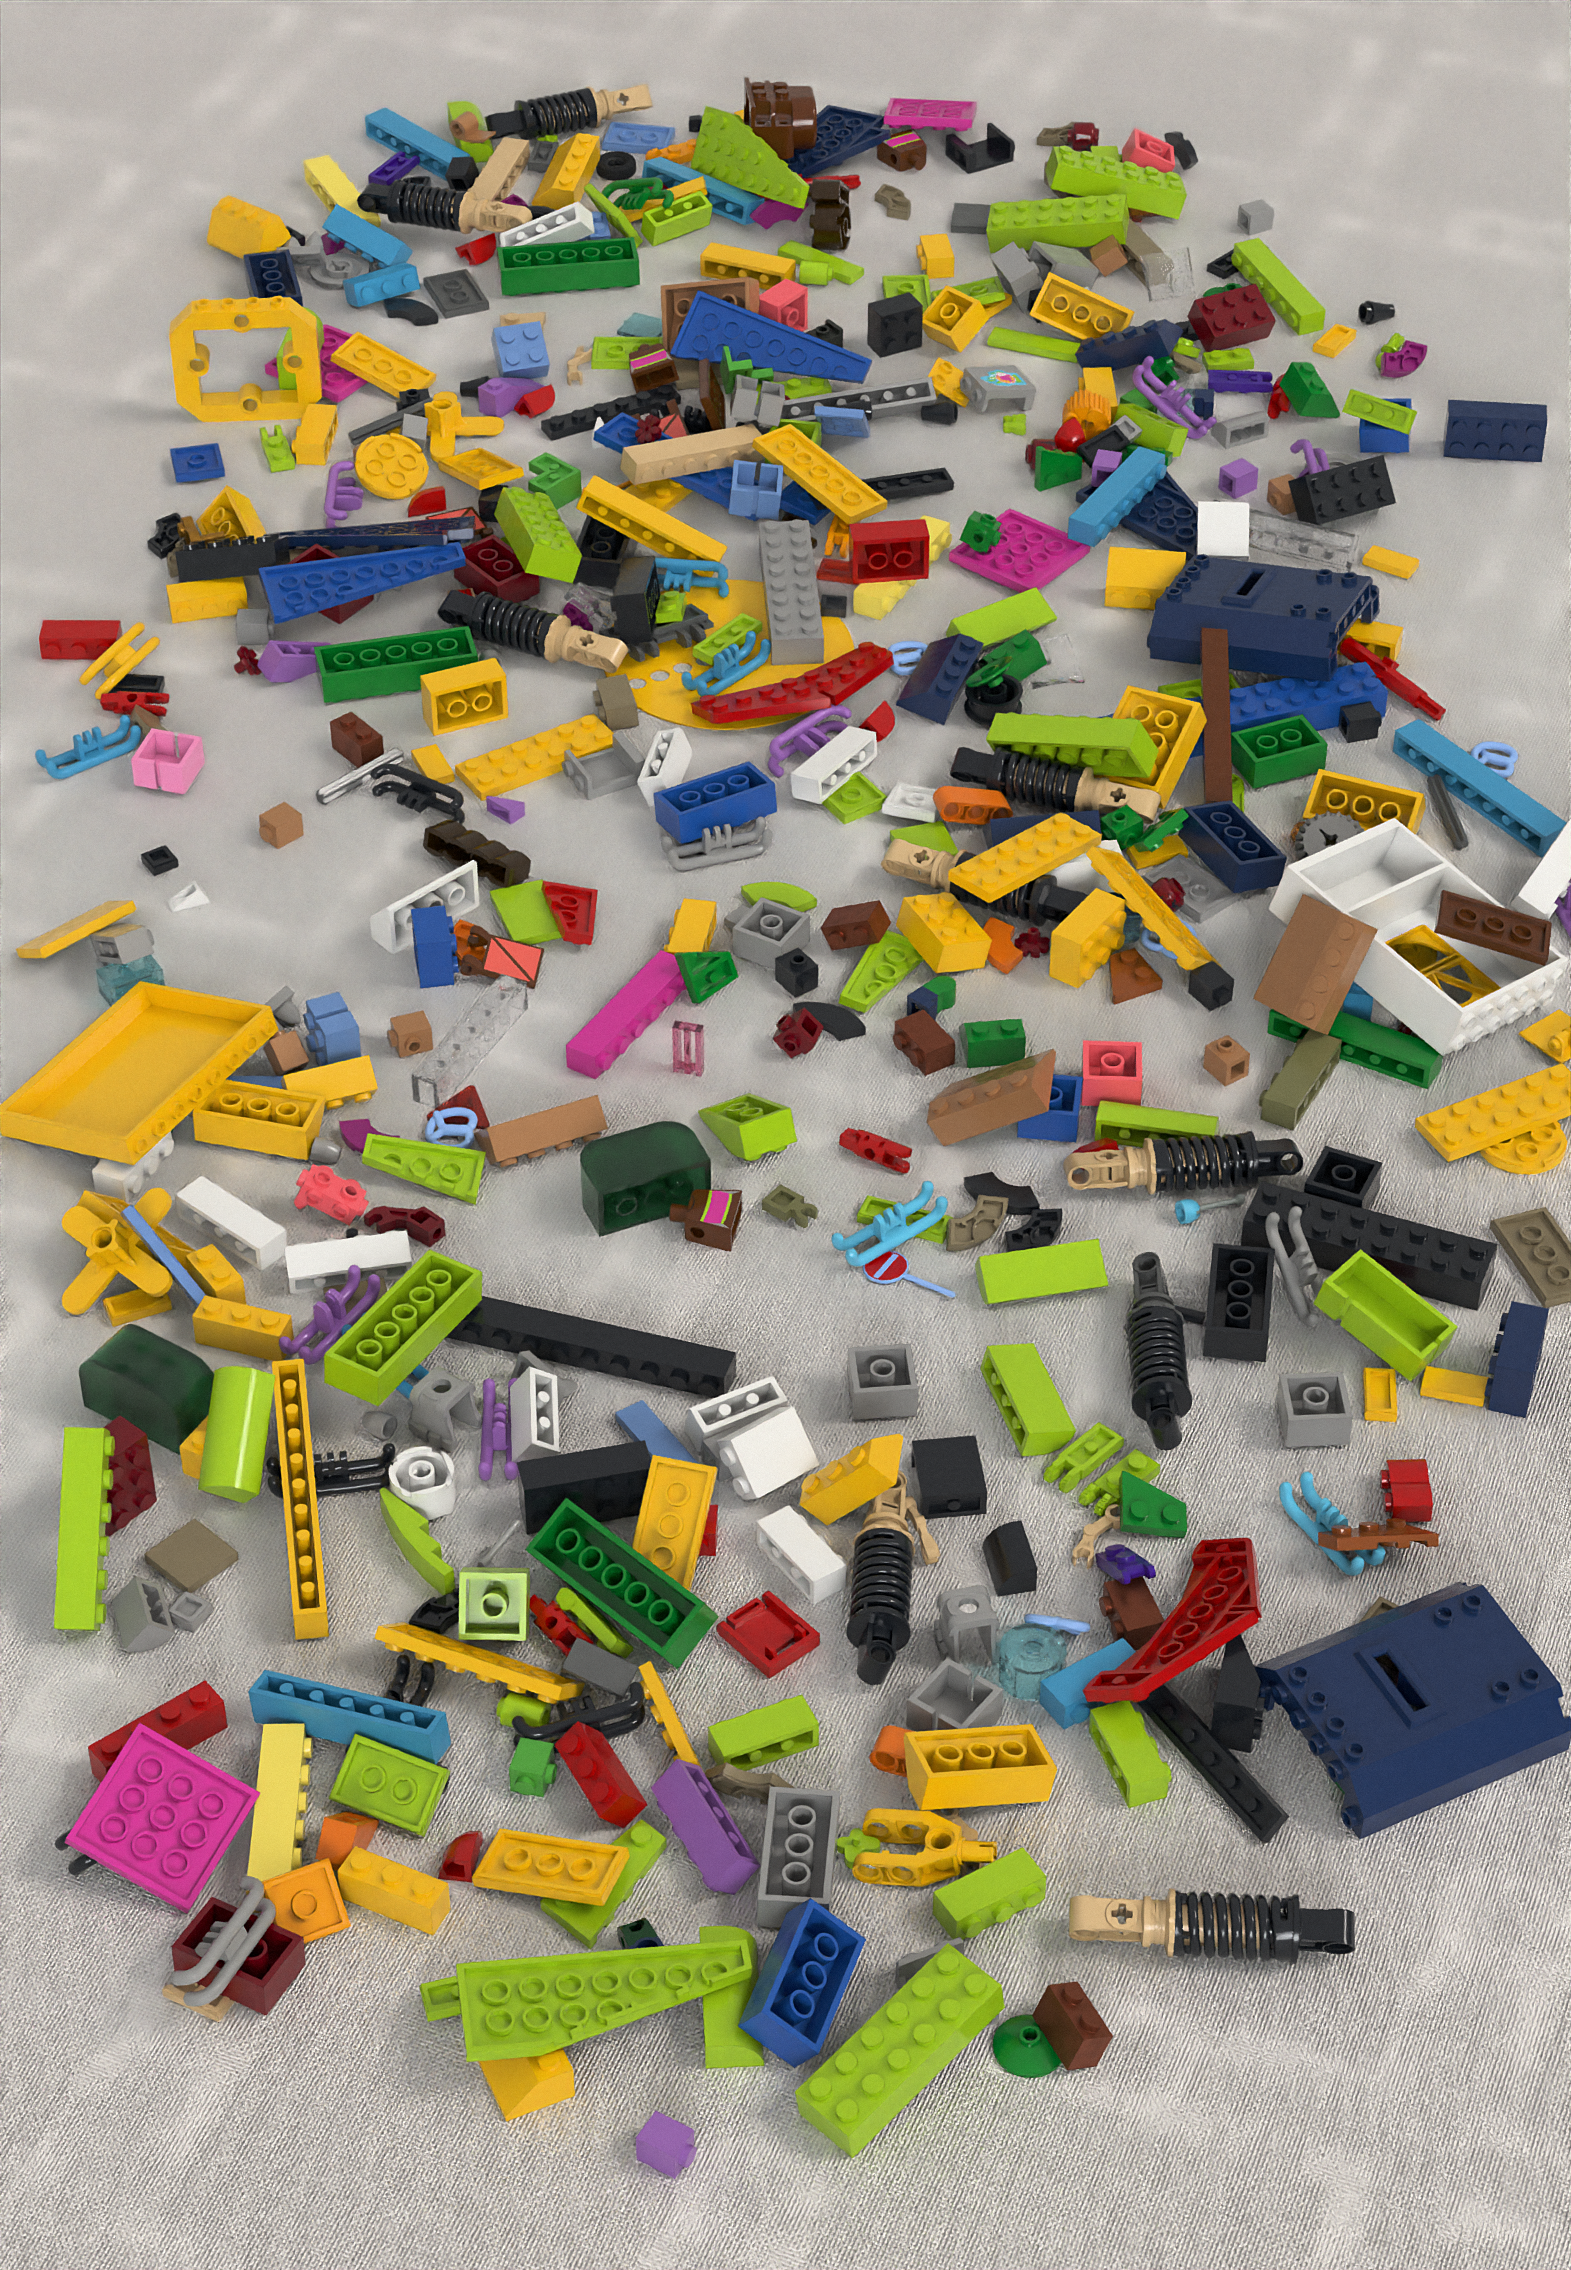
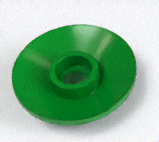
[966,656,1014,688]
[993,2014,1062,2078]

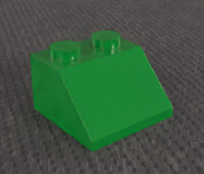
[1280,362,1340,418]
[978,629,1047,682]
[959,1019,1026,1068]

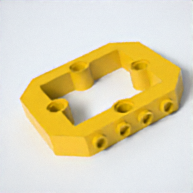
[169,296,322,422]

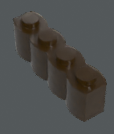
[808,179,850,206]
[423,820,531,887]

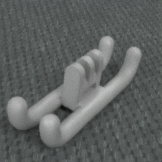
[661,817,773,870]
[1265,1206,1339,1327]
[171,1876,276,2007]

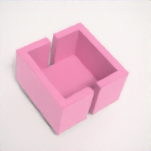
[131,728,205,794]

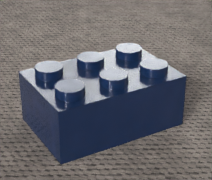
[1485,1301,1549,1418]

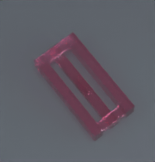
[672,1020,704,1076]

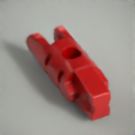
[1267,373,1291,419]
[100,691,170,717]
[839,1128,912,1174]
[530,1594,594,1658]

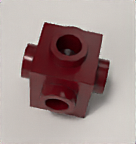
[772,1007,824,1058]

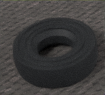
[596,151,636,181]

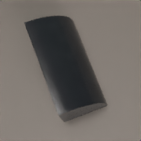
[982,1520,1037,1597]

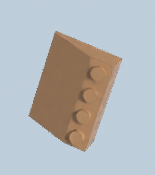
[661,277,760,357]
[1253,894,1378,1035]
[927,1048,1056,1146]

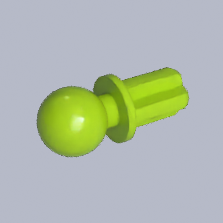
[1375,333,1405,369]

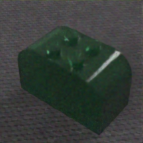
[580,1121,711,1237]
[79,1324,214,1456]

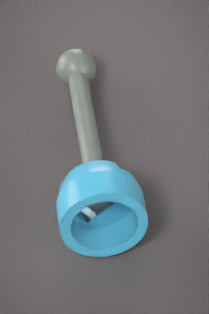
[1175,1194,1246,1224]

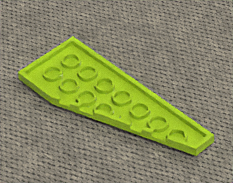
[690,106,810,209]
[456,1939,752,2062]

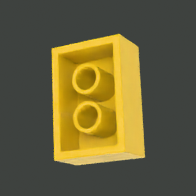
[420,658,508,736]
[1049,888,1127,988]
[896,892,992,973]

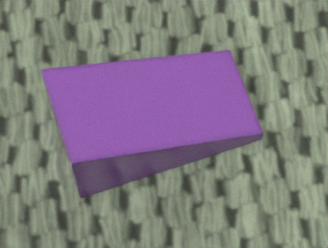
[486,796,525,825]

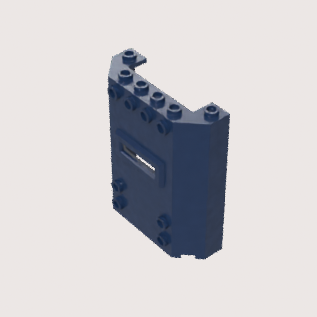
[1147,554,1380,682]
[1254,1582,1571,1840]

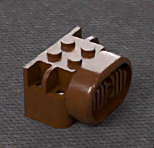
[744,77,817,159]

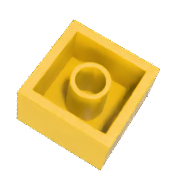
[922,285,989,353]

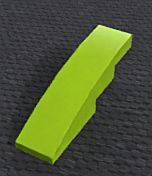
[379,1487,455,1595]

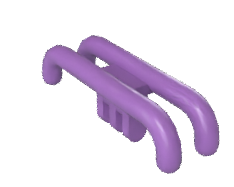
[1132,356,1217,439]
[478,1378,518,1481]

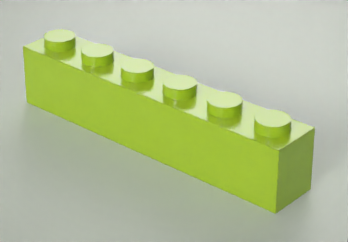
[1231,238,1326,336]
[54,1427,115,1631]

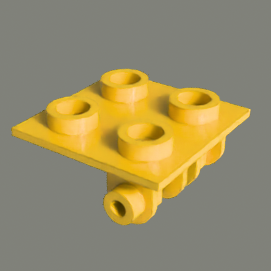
[928,357,969,408]
[1519,1009,1571,1064]

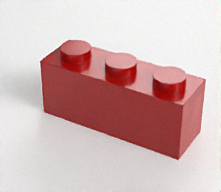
[39,620,122,660]
[554,1721,648,1829]

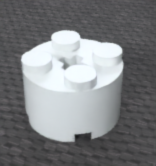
[389,1446,456,1520]

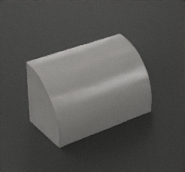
[1211,411,1269,449]
[111,1576,175,1652]

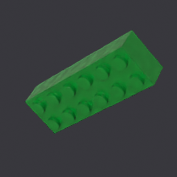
[497,237,640,296]
[314,626,478,703]
[525,1498,719,1670]

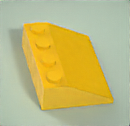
[1094,685,1207,809]

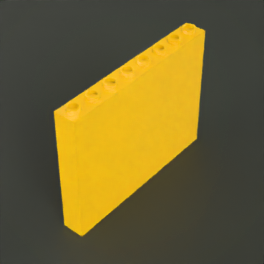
[0,981,278,1165]

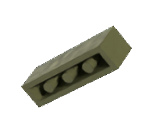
[1259,1029,1342,1130]

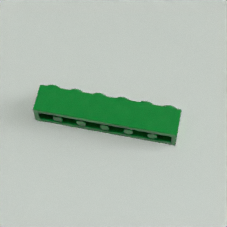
[1267,1009,1443,1089]

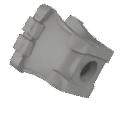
[408,1366,482,1451]
[934,1586,1001,1664]

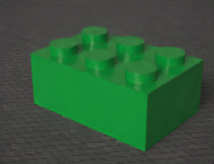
[1231,714,1328,789]

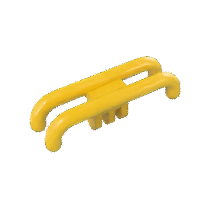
[79,622,160,700]

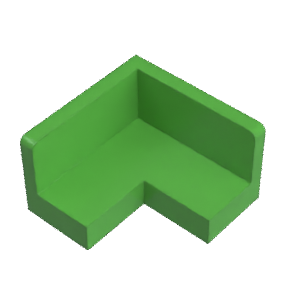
[720,346,774,394]
[528,452,582,510]

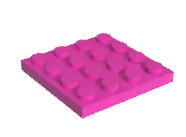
[884,98,977,131]
[265,324,398,403]
[949,508,1090,593]
[64,1723,260,1914]

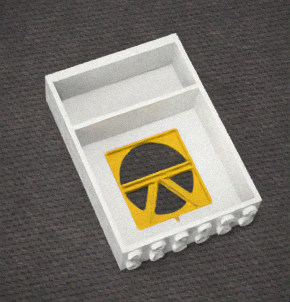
[1269,818,1569,1056]

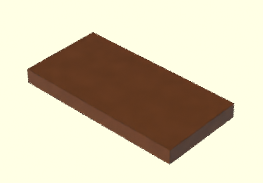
[699,358,726,431]
[1434,890,1552,966]

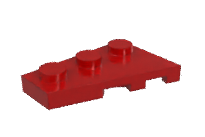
[541,881,598,945]

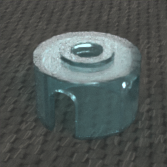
[998,1623,1067,1701]

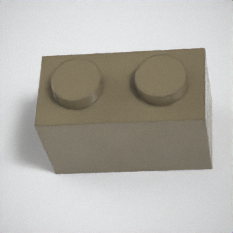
[592,674,639,731]

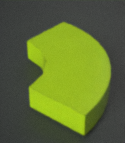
[741,882,817,912]

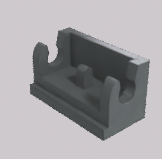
[560,1637,638,1703]

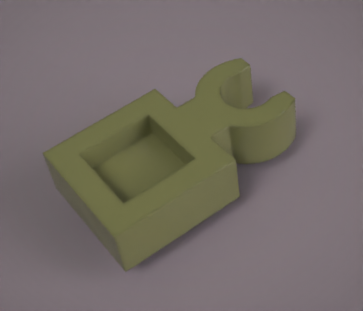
[762,1184,818,1228]

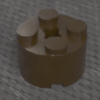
[809,203,851,250]

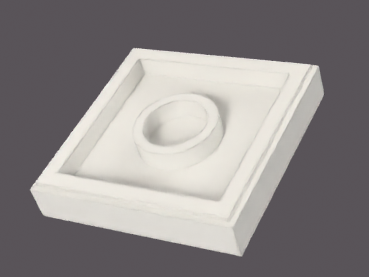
[882,782,939,823]

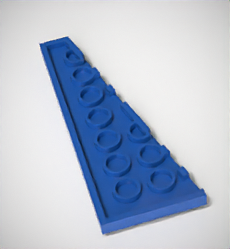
[670,290,872,384]
[259,542,465,624]

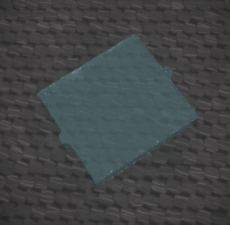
[617,312,663,337]

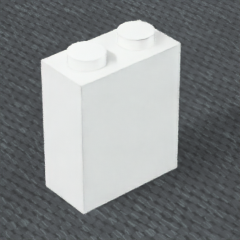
[1196,501,1249,562]
[717,1406,820,1500]

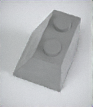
[1028,241,1100,291]

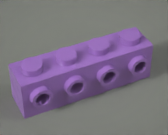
[651,1759,761,1895]

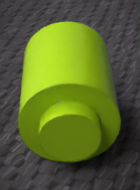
[799,260,834,286]
[496,1692,551,1728]

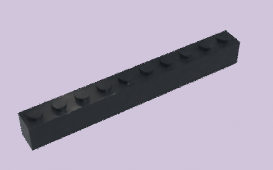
[446,1296,736,1398]

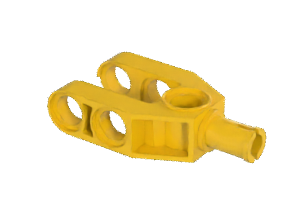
[852,1808,997,1887]

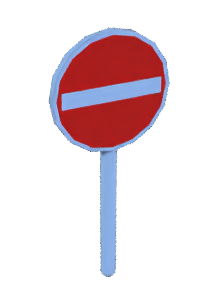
[863,1251,956,1297]

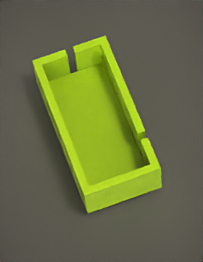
[1313,1249,1458,1382]

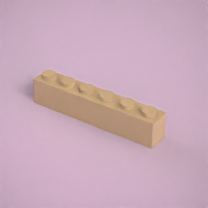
[468,137,530,202]
[620,424,763,485]

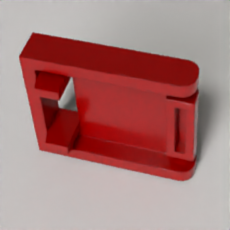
[716,1591,820,1679]

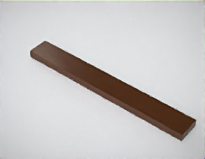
[1200,627,1233,804]

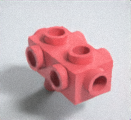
[294,1164,369,1226]

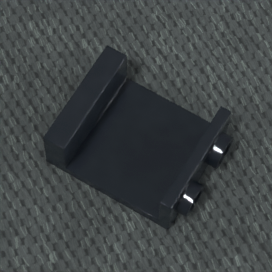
[945,123,1015,174]
[911,1435,987,1519]

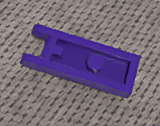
[368,151,420,186]
[1208,370,1273,393]
[1095,1544,1156,1585]

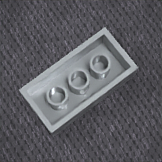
[757,1786,840,1928]

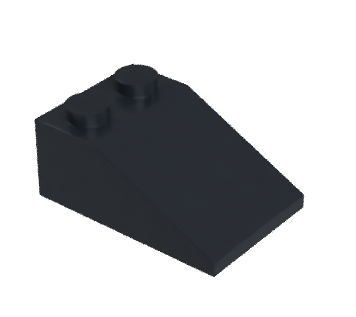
[1211,1634,1265,1753]

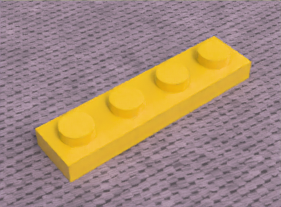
[638,1661,705,1774]

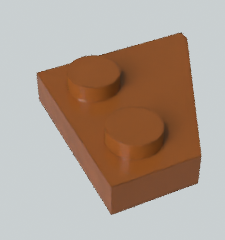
[1109,948,1163,1005]

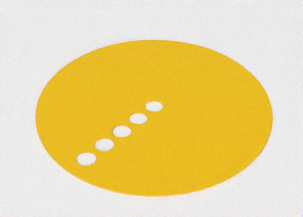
[604,580,854,730]

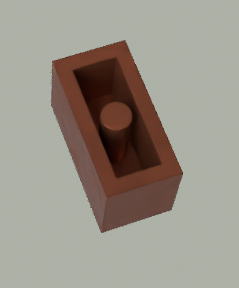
[330,711,384,768]
[820,900,891,951]
[893,1010,956,1076]
[1099,1576,1164,1651]
[1032,1981,1113,2070]

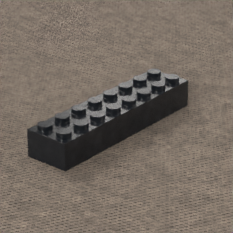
[1240,1181,1498,1311]

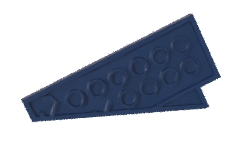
[742,105,891,194]
[1075,471,1198,561]
[275,516,476,550]

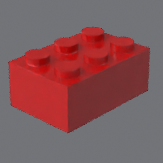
[849,519,930,584]

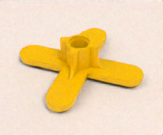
[385,391,504,463]
[62,1188,173,1315]

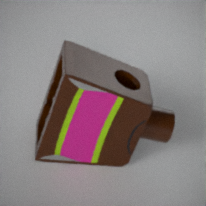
[877,129,927,172]
[629,343,680,394]
[669,1189,743,1252]

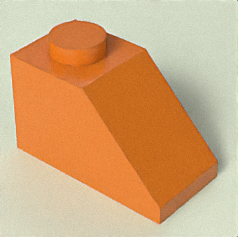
[315,1811,380,1871]

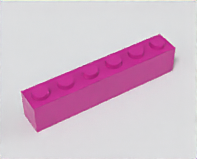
[566,950,687,1079]

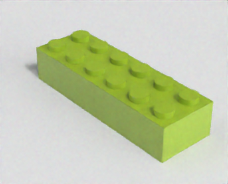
[1045,146,1187,219]
[986,194,1129,253]
[494,486,582,583]
[986,712,1159,778]
[324,1249,482,1406]
[795,1943,1005,2158]

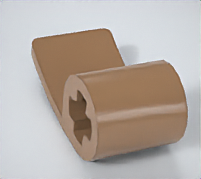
[449,111,496,143]

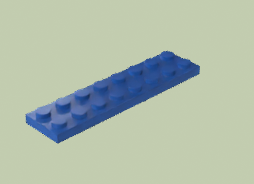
[593,412,760,522]

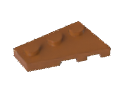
[1318,1518,1439,1551]

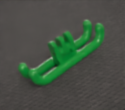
[601,177,674,210]

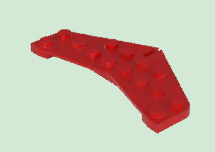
[691,642,894,724]
[1083,1538,1262,1703]

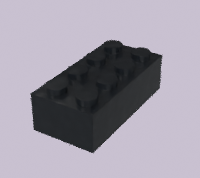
[1288,455,1396,530]
[572,515,638,589]
[175,533,290,583]
[610,556,661,644]
[1203,1243,1275,1362]
[517,1440,651,1535]

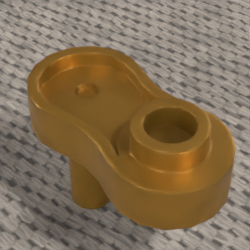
[177,516,225,544]

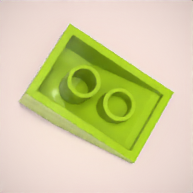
[698,1093,797,1161]

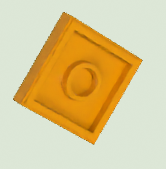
[261,1858,351,1944]

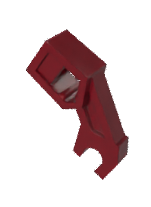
[364,1206,446,1247]

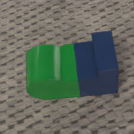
[907,976,956,1021]

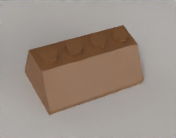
[474,1095,608,1167]

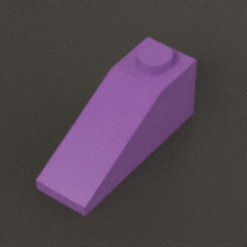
[478,377,545,418]
[257,640,332,683]

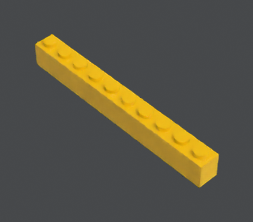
[272,1359,329,1640]

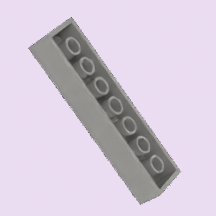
[758,519,824,665]

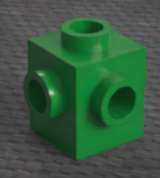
[1139,356,1180,387]
[959,511,1002,553]
[1100,805,1143,851]

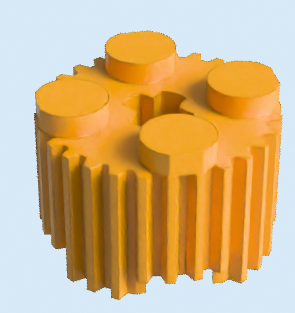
[1062,389,1111,441]

